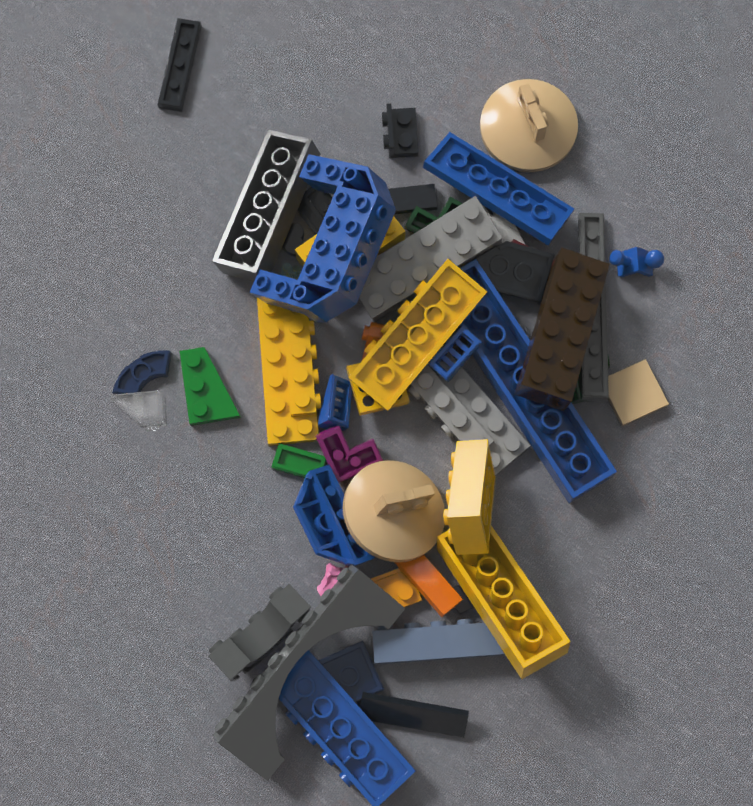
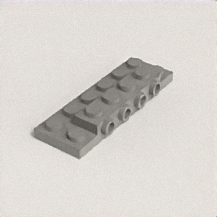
[408,346,530,476]

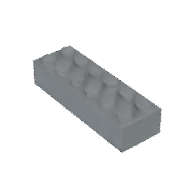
[359,196,502,322]

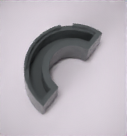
[208,584,311,682]

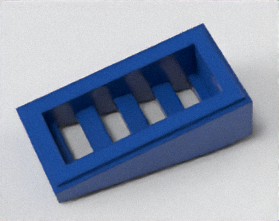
[428,325,482,383]
[318,374,352,431]

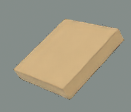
[608,359,669,426]

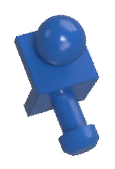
[609,247,664,278]

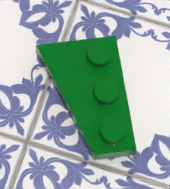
[179,347,241,426]

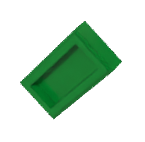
[271,443,327,478]

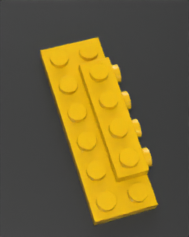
[348,259,487,411]
[257,298,321,446]

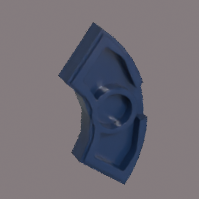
[112,350,172,398]

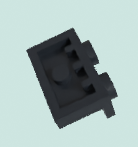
[382,103,418,158]

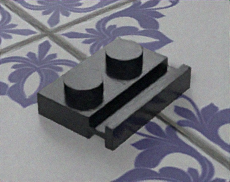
[297,187,333,234]

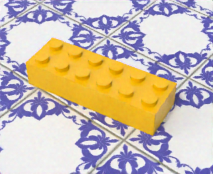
[437,525,571,679]

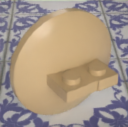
[480,79,578,172]
[343,461,445,562]

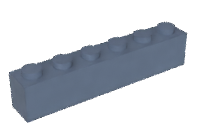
[372,619,505,665]

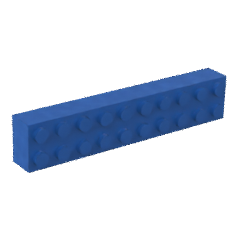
[456,259,617,504]

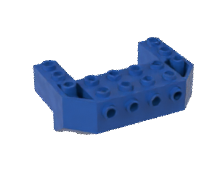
[250,154,396,323]

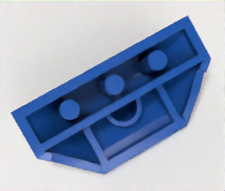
[293,464,375,566]

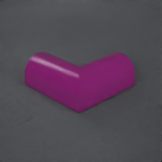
[315,426,383,483]

